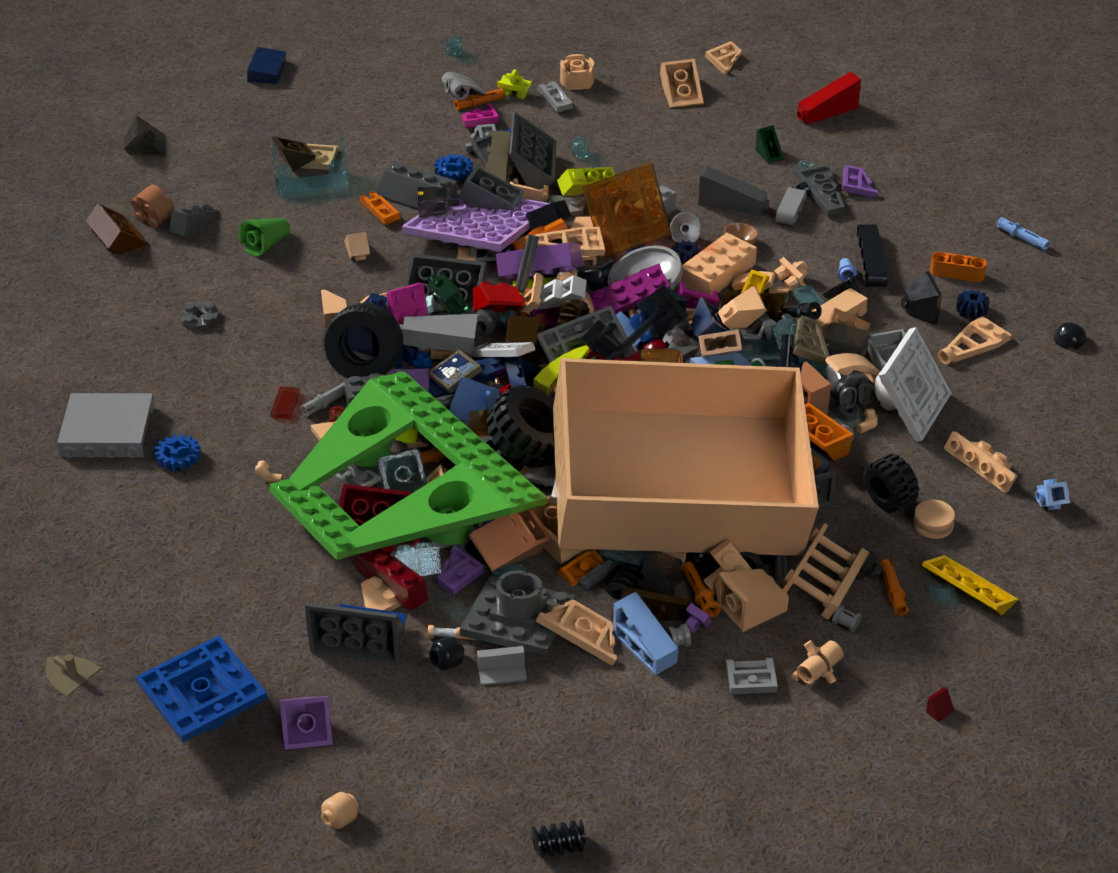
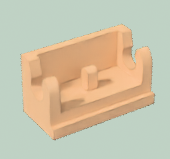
[510,178,549,202]

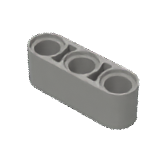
[775,187,807,226]

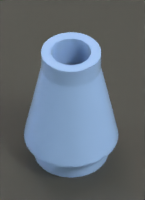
[838,258,857,281]

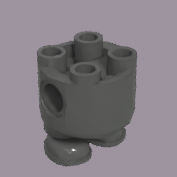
[823,364,876,409]

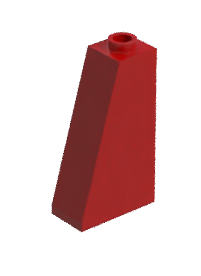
[797,72,861,125]

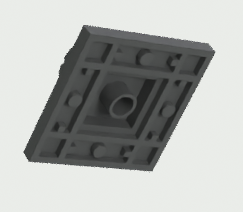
[537,306,636,363]
[460,571,575,656]

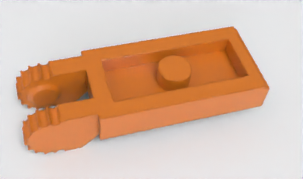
[359,191,400,225]

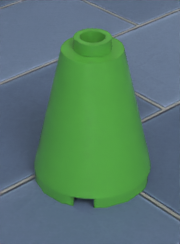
[238,218,290,257]

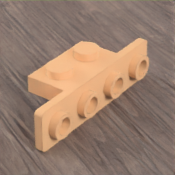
[944,431,1017,493]

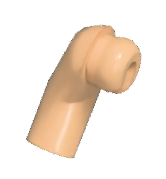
[856,408,878,434]
[255,460,284,483]

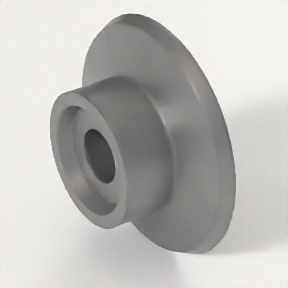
[670,212,701,243]
[830,404,866,428]

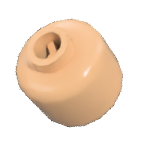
[321,792,359,829]

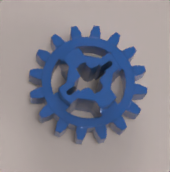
[434,153,473,182]
[155,434,201,472]

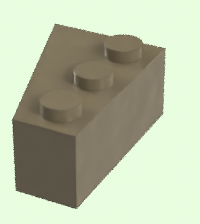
[485,131,514,183]

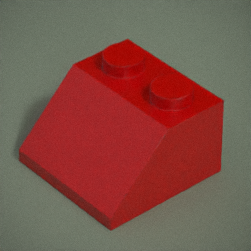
[473,282,525,312]

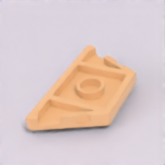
[536,599,617,665]

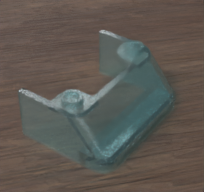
[271,137,349,198]

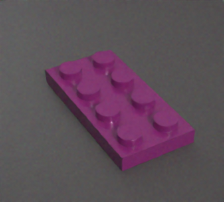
[589,263,671,315]

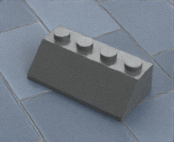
[377,162,457,212]

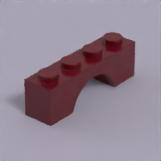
[354,548,428,611]

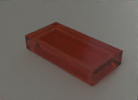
[270,386,300,420]

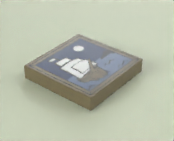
[427,350,482,393]

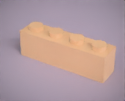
[796,288,868,339]

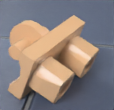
[774,257,808,291]

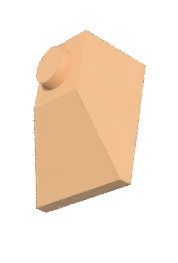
[718,286,767,329]

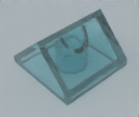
[377,449,427,492]

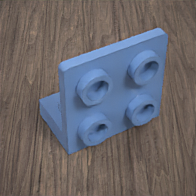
[449,377,500,430]

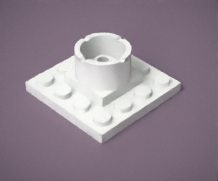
[875,327,952,442]

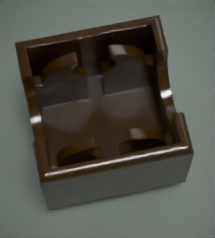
[506,316,544,365]

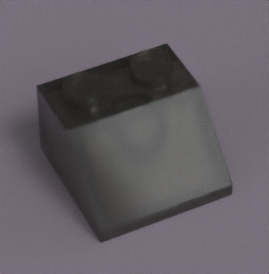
[824,322,872,357]

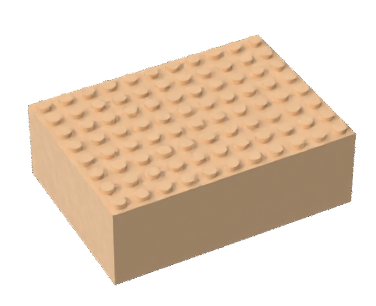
[553,358,819,556]

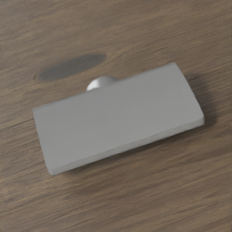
[442,72,486,100]

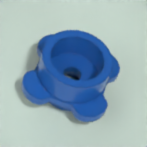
[413,353,434,369]

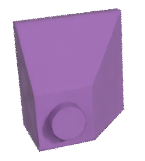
[280,696,333,750]

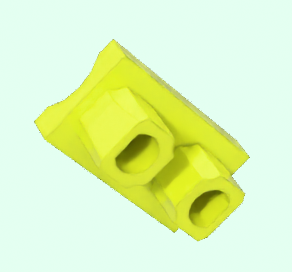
[497,69,532,99]

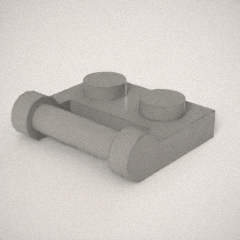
[726,658,778,695]

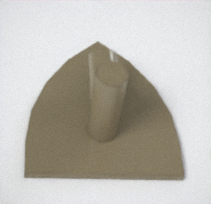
[46,654,101,696]

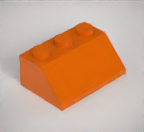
[805,403,854,461]

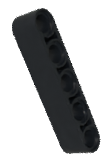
[857,224,887,287]

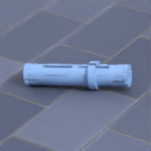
[996,217,1050,251]

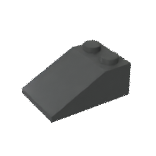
[458,166,525,210]

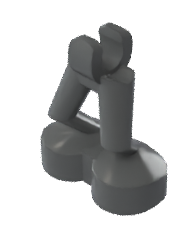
[729,313,779,342]

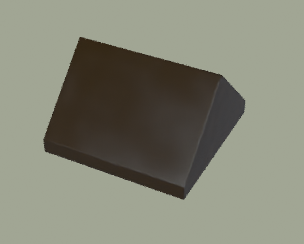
[272,136,316,172]

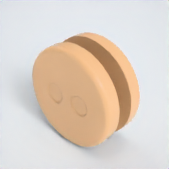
[913,499,955,539]

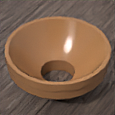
[724,223,758,245]

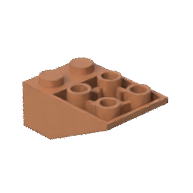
[469,509,552,572]

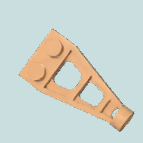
[526,227,605,256]
[938,316,1012,365]

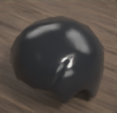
[1053,322,1087,349]

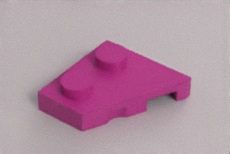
[461,104,499,128]

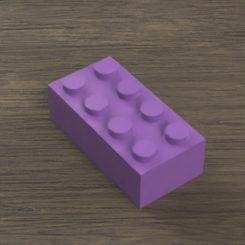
[496,242,583,281]

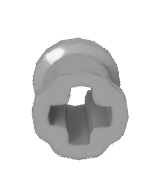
[832,604,862,632]

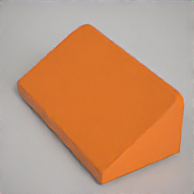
[556,549,604,587]

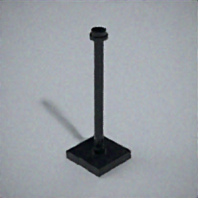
[605,285,689,360]

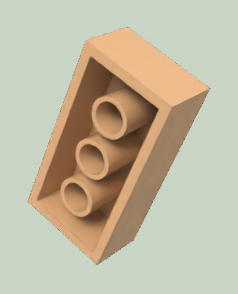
[679,233,757,295]

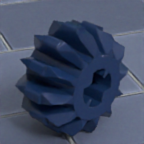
[672,240,702,265]
[956,289,990,320]

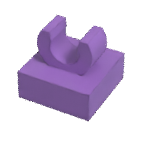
[685,603,711,633]

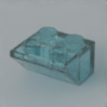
[389,541,442,576]

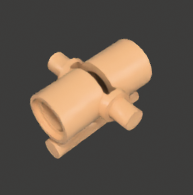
[791,640,844,684]

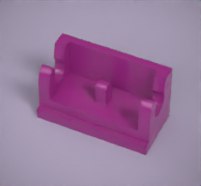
[675,282,719,309]

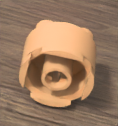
[560,54,594,90]

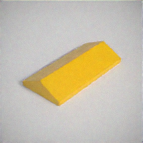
[922,555,1018,616]

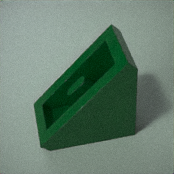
[755,125,784,163]

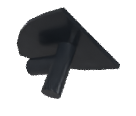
[822,273,863,296]
[581,320,624,360]

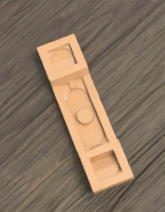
[825,353,880,383]

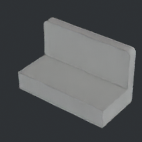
[477,646,527,686]

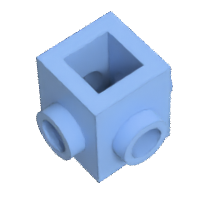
[1036,478,1070,510]

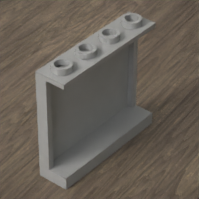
[57,393,155,458]

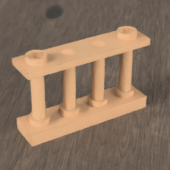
[783,523,870,620]

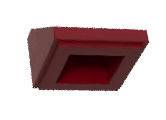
[926,687,954,722]

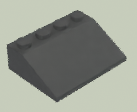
[509,112,557,189]
[404,253,489,314]
[305,602,406,664]

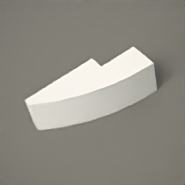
[534,275,586,310]

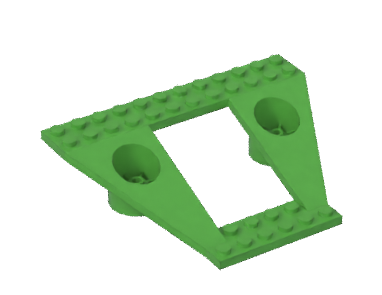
[269,371,547,560]

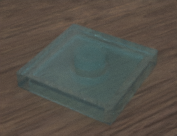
[738,334,780,365]

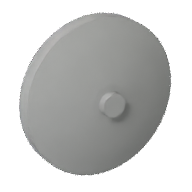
[607,246,683,290]

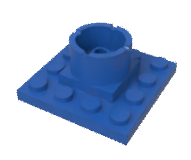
[135,635,268,743]

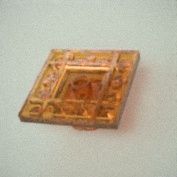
[583,162,672,258]

